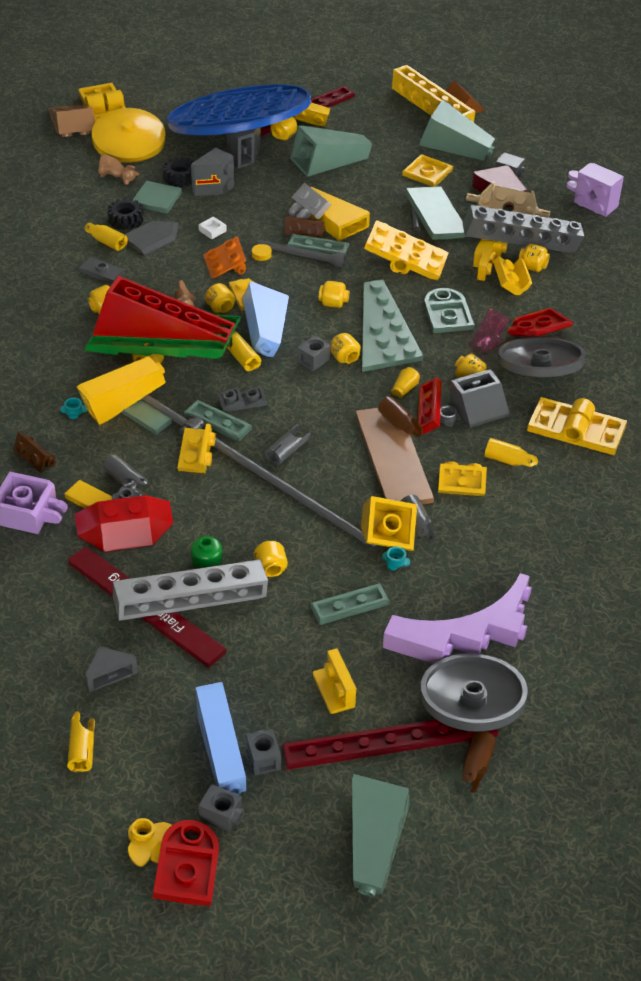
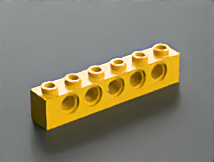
[392,65,475,122]

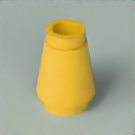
[391,367,420,398]

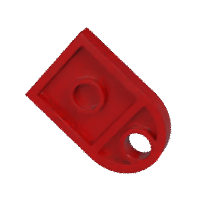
[152,820,219,906]

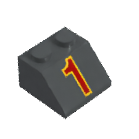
[191,147,235,196]

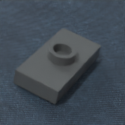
[79,257,125,284]

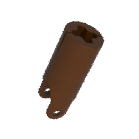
[378,396,423,437]
[462,731,496,793]

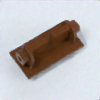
[284,216,326,238]
[13,431,56,473]

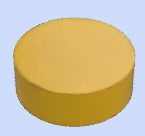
[252,244,272,261]

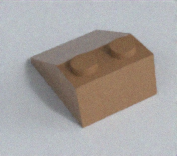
[48,104,94,137]

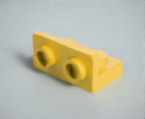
[293,103,330,127]
[493,256,532,295]
[177,424,216,473]
[438,462,487,496]
[313,648,356,714]

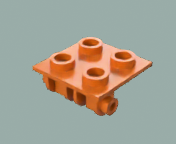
[203,236,246,278]

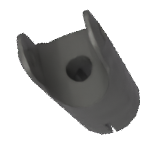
[265,424,311,466]
[103,454,148,496]
[401,494,436,544]

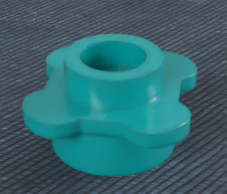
[60,398,87,419]
[382,546,410,571]

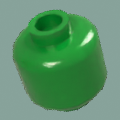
[190,536,223,569]

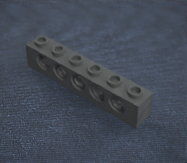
[462,205,584,253]

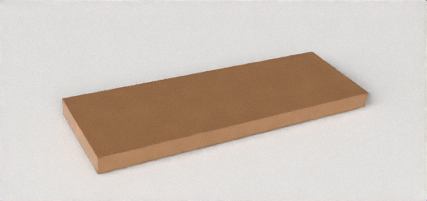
[355,408,434,504]

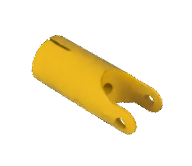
[85,223,128,251]
[227,331,261,371]
[485,438,538,467]
[67,711,95,772]

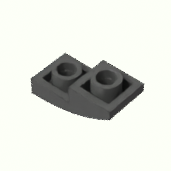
[218,385,268,412]

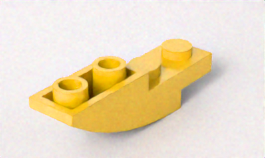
[473,239,508,281]

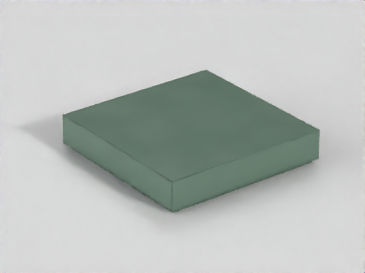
[133,181,182,214]

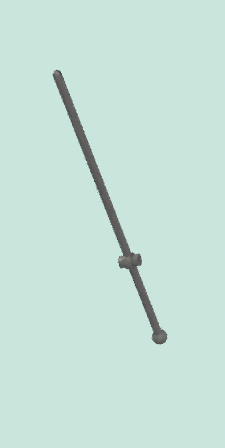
[107,369,378,548]

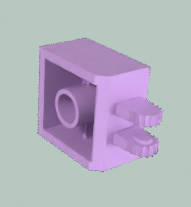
[567,163,624,217]
[0,472,68,534]

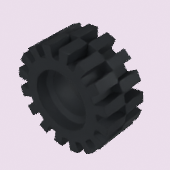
[163,157,194,187]
[108,198,144,230]

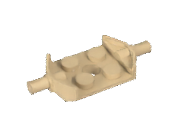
[466,182,550,218]

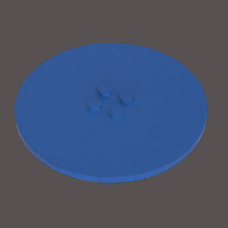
[167,84,311,135]

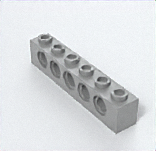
[113,560,268,621]

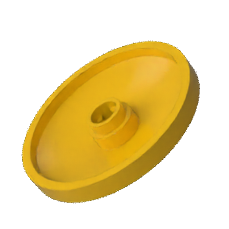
[92,108,165,163]

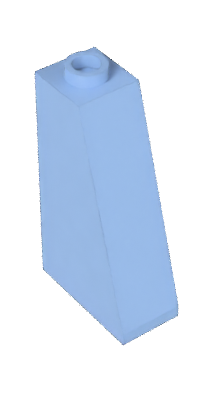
[243,281,289,357]
[196,682,246,795]

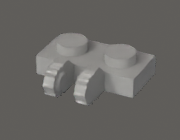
[288,183,331,220]

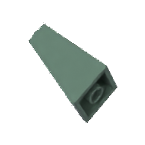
[419,100,495,161]
[290,126,372,177]
[352,774,410,897]

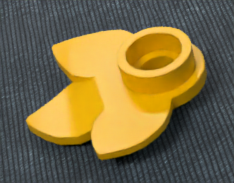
[128,818,172,867]

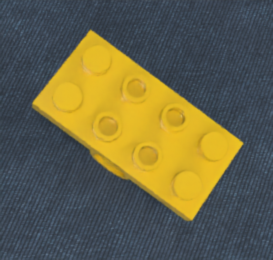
[78,83,126,123]
[364,220,449,280]
[527,397,627,455]

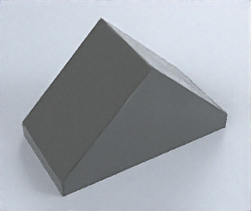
[85,647,138,693]

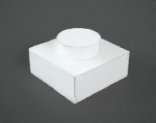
[199,217,227,239]

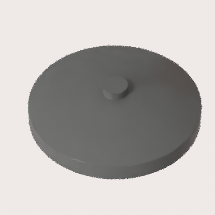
[498,337,586,377]
[420,653,528,731]

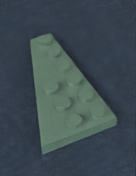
[362,279,423,372]

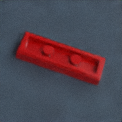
[418,377,442,434]

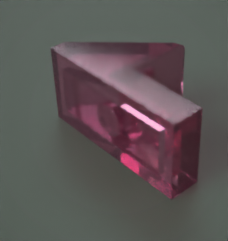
[470,308,510,354]

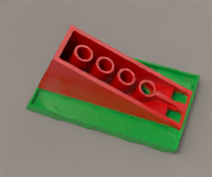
[84,275,242,359]

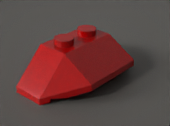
[75,495,173,552]

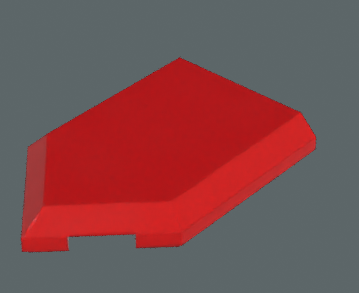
[507,307,573,337]

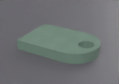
[424,288,474,333]

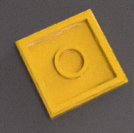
[402,154,453,187]

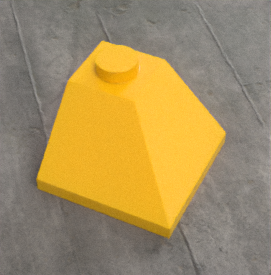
[361,496,417,551]

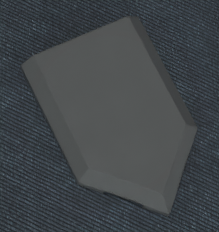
[124,221,179,256]

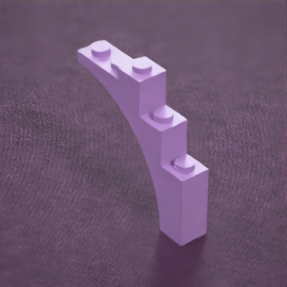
[383,573,532,664]

